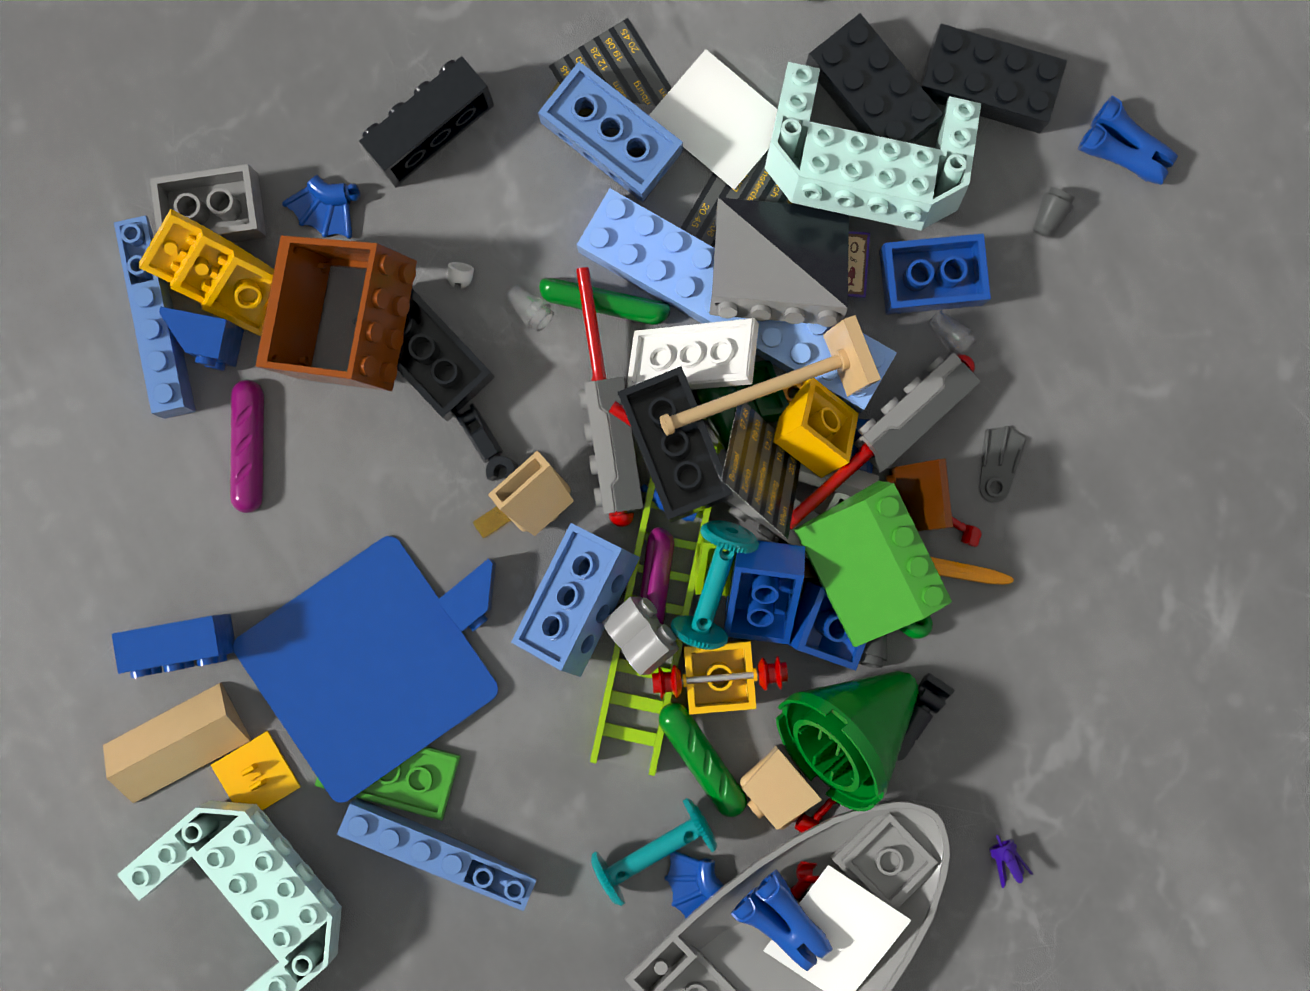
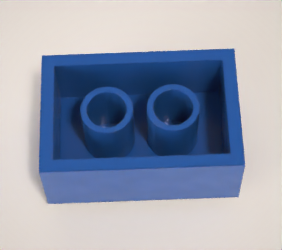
[879,233,991,315]
[724,540,805,645]
[112,614,235,678]

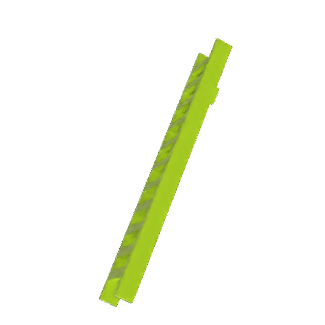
[590,418,724,776]

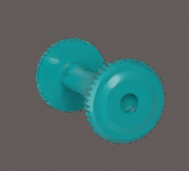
[671,520,759,650]
[591,798,717,906]

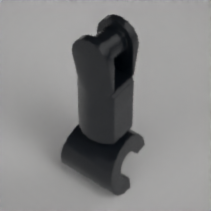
[455,403,519,481]
[897,673,955,761]

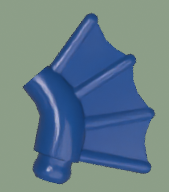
[282,175,360,239]
[664,851,724,919]

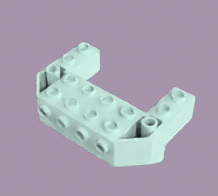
[765,62,981,231]
[117,801,342,991]

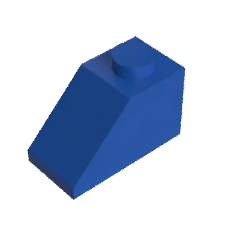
[437,558,496,632]

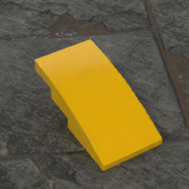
[139,209,274,336]

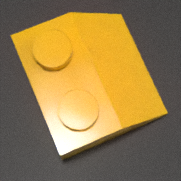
[773,378,859,478]

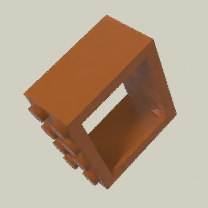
[255,235,417,392]

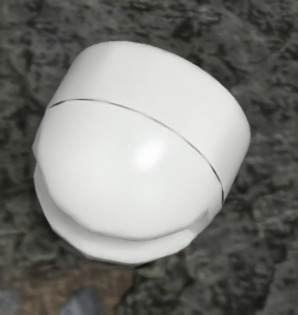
[447,262,474,289]

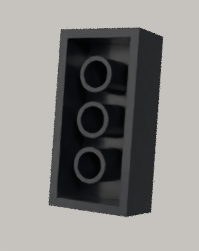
[806,13,943,144]
[920,23,1067,134]
[359,56,494,188]
[352,289,495,422]
[617,366,734,523]

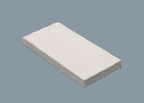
[626,318,759,389]

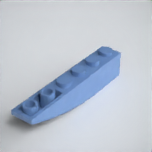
[114,215,196,419]
[337,797,537,911]

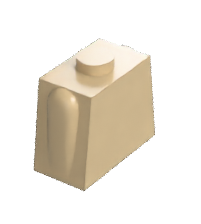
[488,450,574,536]
[740,745,822,830]

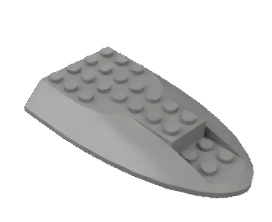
[625,800,950,991]

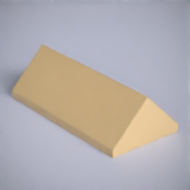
[103,682,251,803]

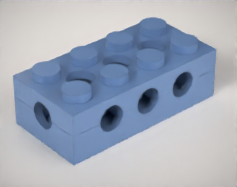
[538,61,683,203]
[511,523,640,677]

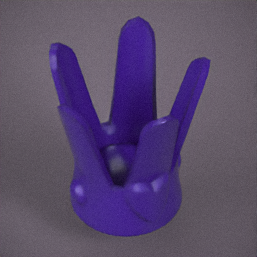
[989,835,1034,888]

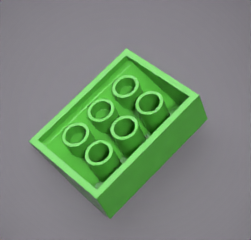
[794,481,952,647]

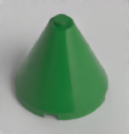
[776,671,919,811]

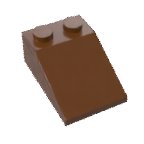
[885,458,953,532]

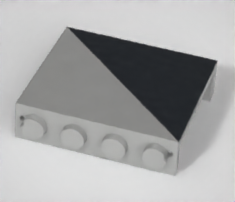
[709,197,849,327]

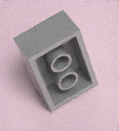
[150,164,267,242]

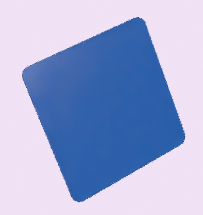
[233,536,498,803]

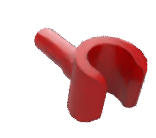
[952,517,982,547]
[795,798,836,833]

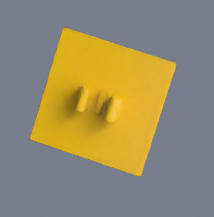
[211,731,301,810]

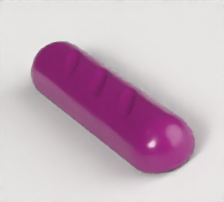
[230,380,264,513]
[640,527,674,624]

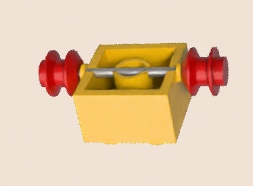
[652,640,788,715]

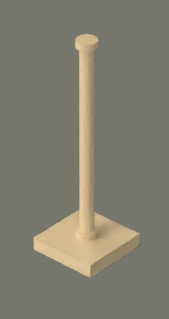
[660,315,881,436]

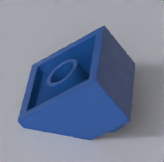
[159,306,244,371]
[789,581,866,671]

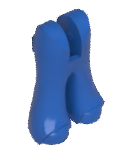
[1078,95,1178,185]
[731,869,833,971]

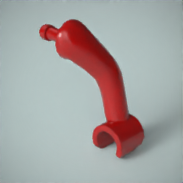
[790,861,819,901]

